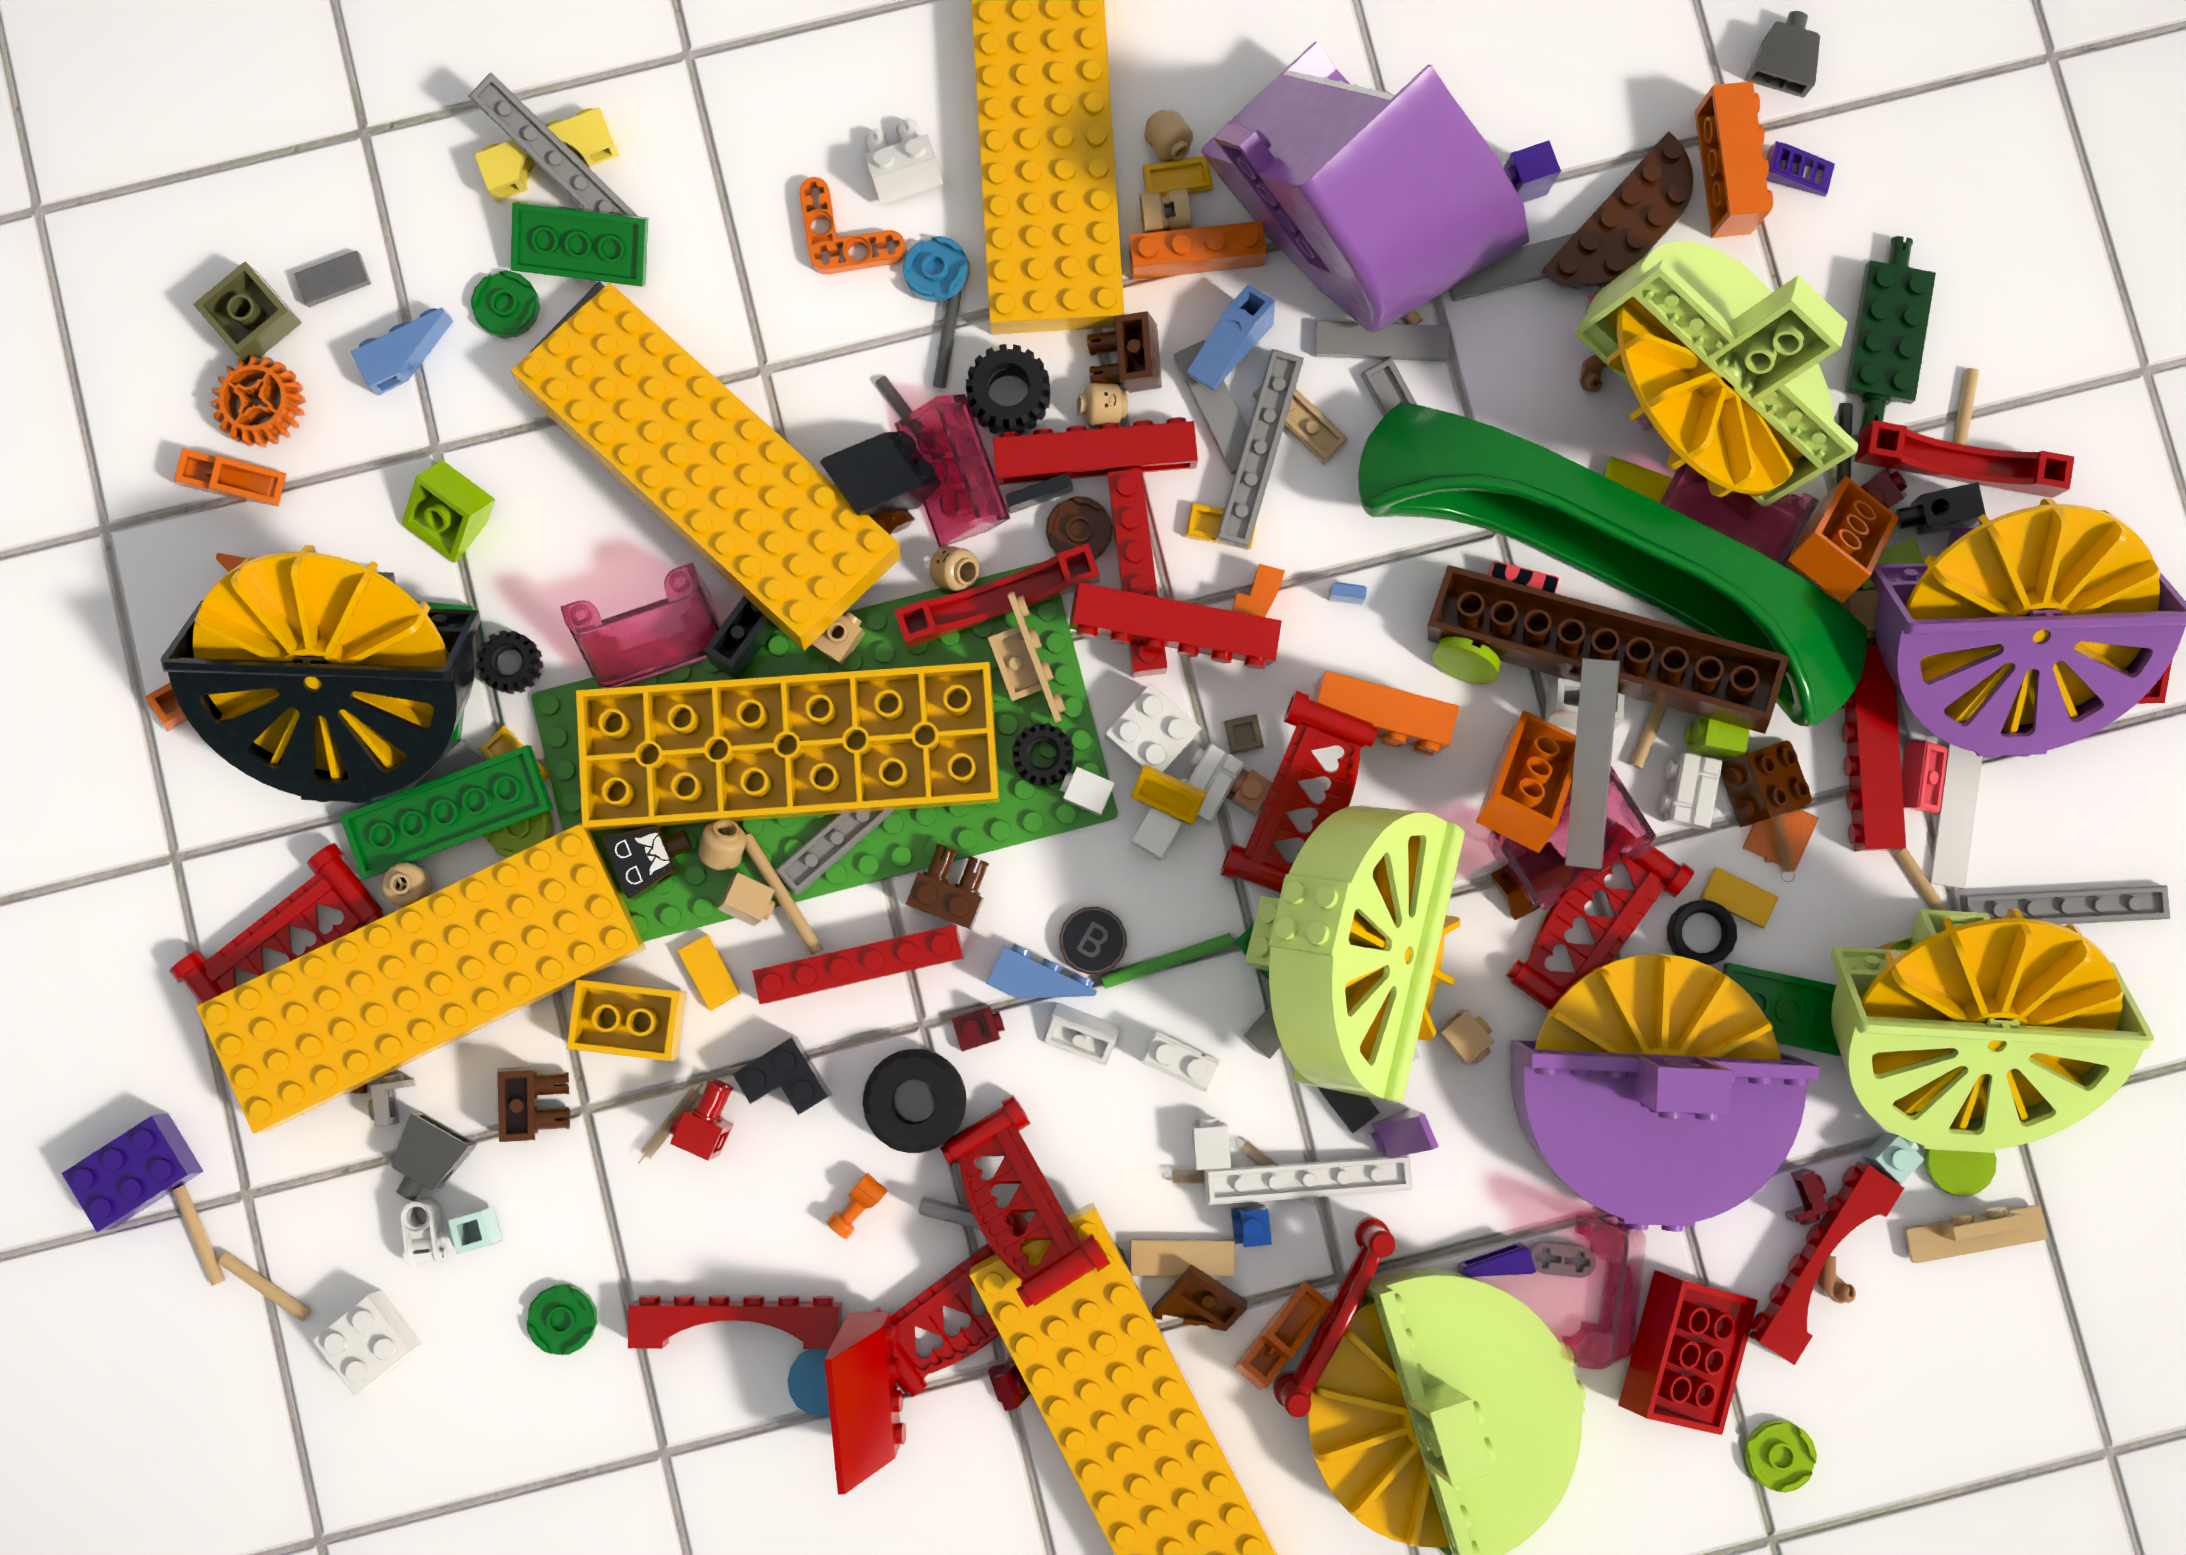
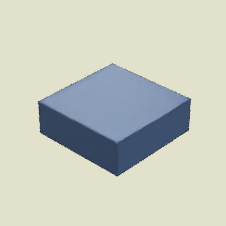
[1328,582,1367,605]

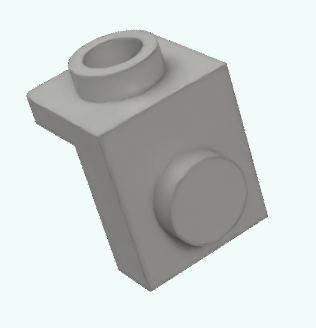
[368,1074,415,1127]

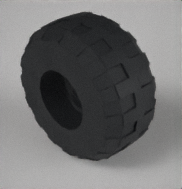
[862,1049,967,1153]

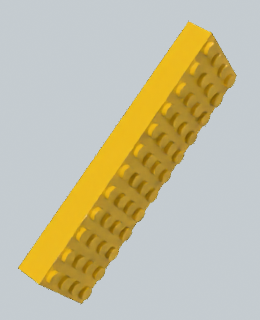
[971,0,1124,335]
[510,282,901,651]
[576,662,1000,831]
[196,823,647,1134]
[969,1202,1278,1555]

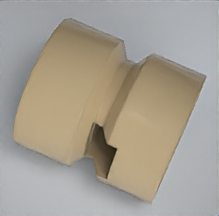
[1139,188,1191,233]

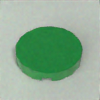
[471,270,540,338]
[527,1284,598,1355]

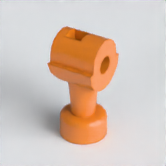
[826,1172,888,1239]

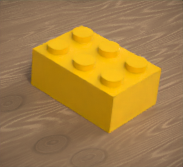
[567,979,687,1061]

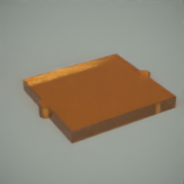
[1742,808,1819,871]

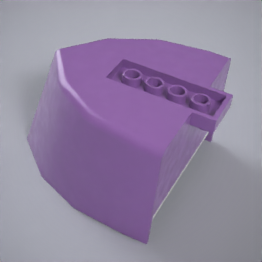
[1201,42,1529,332]

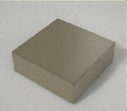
[1223,714,1264,755]

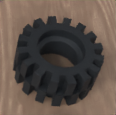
[476,630,543,694]
[1012,723,1074,786]

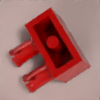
[669,1079,734,1161]

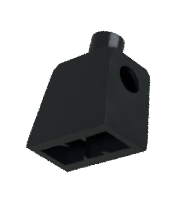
[1896,482,1986,535]

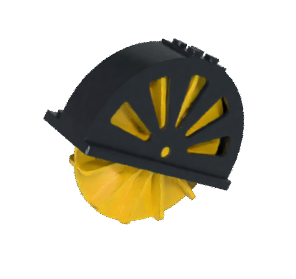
[160,545,480,804]

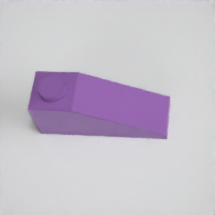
[1370,1108,1439,1158]

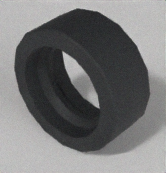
[1667,901,1737,965]

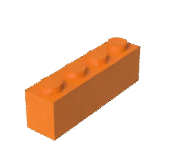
[1129,221,1267,280]

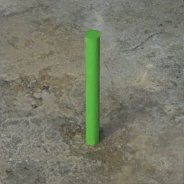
[1101,933,1234,989]

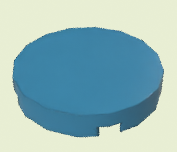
[903,236,969,302]
[787,1349,830,1417]

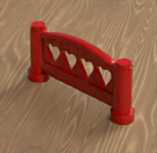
[1220,690,1378,893]
[1506,823,1695,1010]
[169,843,385,1004]
[940,1095,1111,1308]
[871,1212,1029,1397]
[1273,1217,1395,1418]

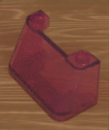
[1659,463,1819,566]
[560,562,721,688]
[1487,766,1656,910]
[1562,1215,1646,1370]

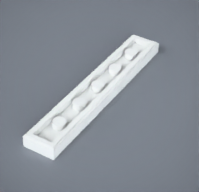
[1929,743,1983,889]
[1204,1155,1413,1205]

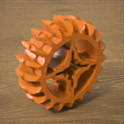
[210,356,306,448]

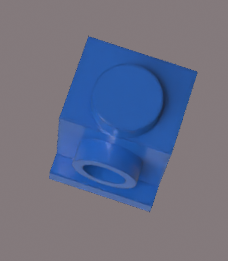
[1231,1205,1272,1247]

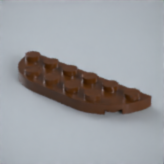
[1541,131,1693,289]

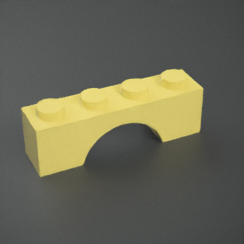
[474,107,620,202]

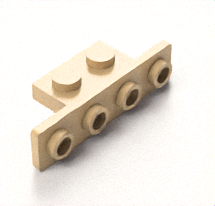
[988,591,1066,723]
[1904,1205,2047,1263]

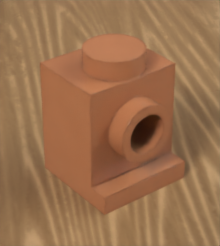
[1226,769,1273,816]

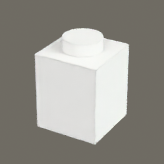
[1060,767,1115,817]
[1131,807,1182,860]
[1192,1118,1231,1170]

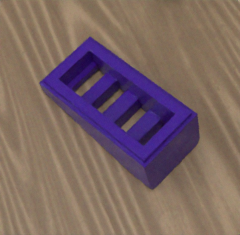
[1766,141,1835,197]
[1457,1242,1536,1277]

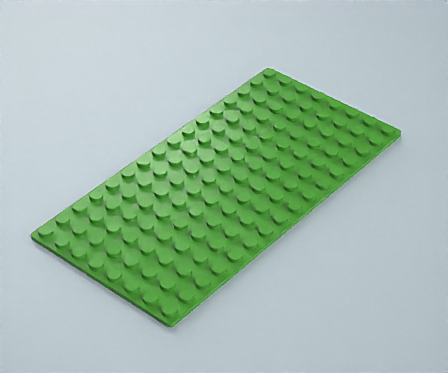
[531,561,1118,942]

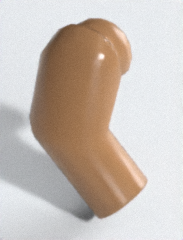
[1579,354,1608,392]
[1818,1255,1856,1304]

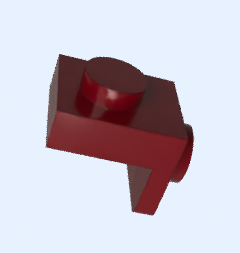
[1860,468,1908,509]
[1785,1168,1829,1225]
[988,1361,1031,1411]

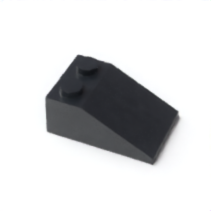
[820,431,942,516]

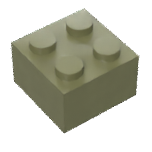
[193,261,302,363]

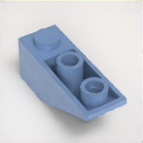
[1187,284,1275,391]
[351,307,454,395]
[986,944,1097,999]

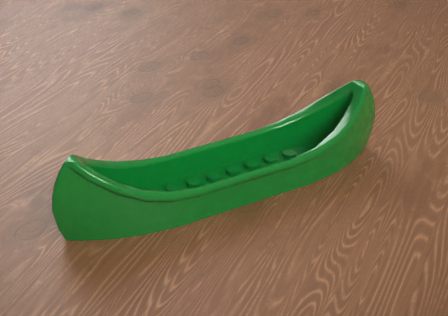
[1358,402,1867,726]

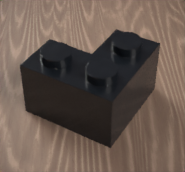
[732,1036,832,1115]

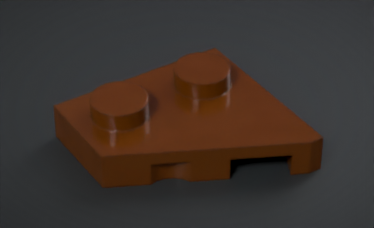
[1152,1264,1247,1331]

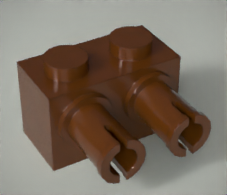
[1087,311,1162,393]
[905,843,990,930]
[497,1066,570,1142]

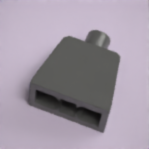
[1744,11,1820,98]
[391,1111,477,1201]

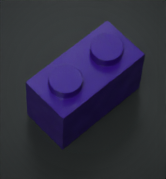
[1504,140,1561,203]

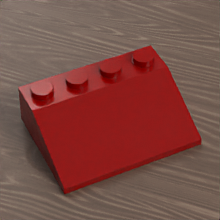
[1618,1270,1758,1435]
[824,1312,906,1495]

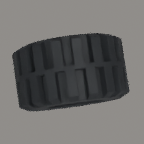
[965,344,1051,435]

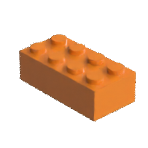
[1695,81,1773,238]
[1788,475,1899,603]
[1313,670,1460,756]
[1476,710,1576,853]

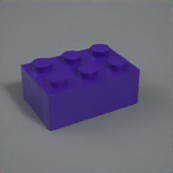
[61,1113,204,1233]

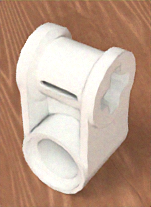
[400,1197,447,1267]

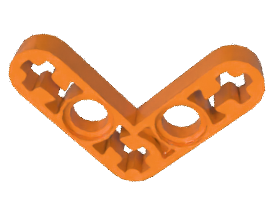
[799,177,906,275]

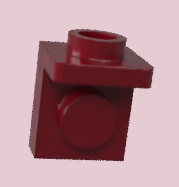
[951,1006,1005,1052]

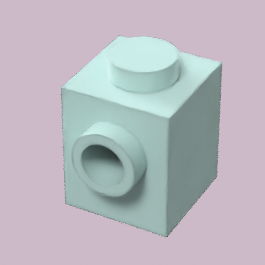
[1861,1132,1925,1184]
[448,1207,502,1255]

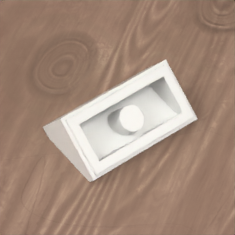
[1043,1003,1120,1066]

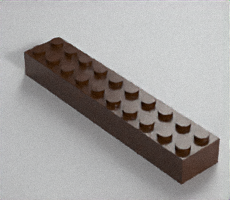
[1427,565,1789,734]

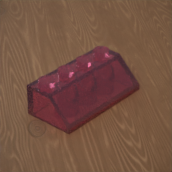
[895,394,1010,547]

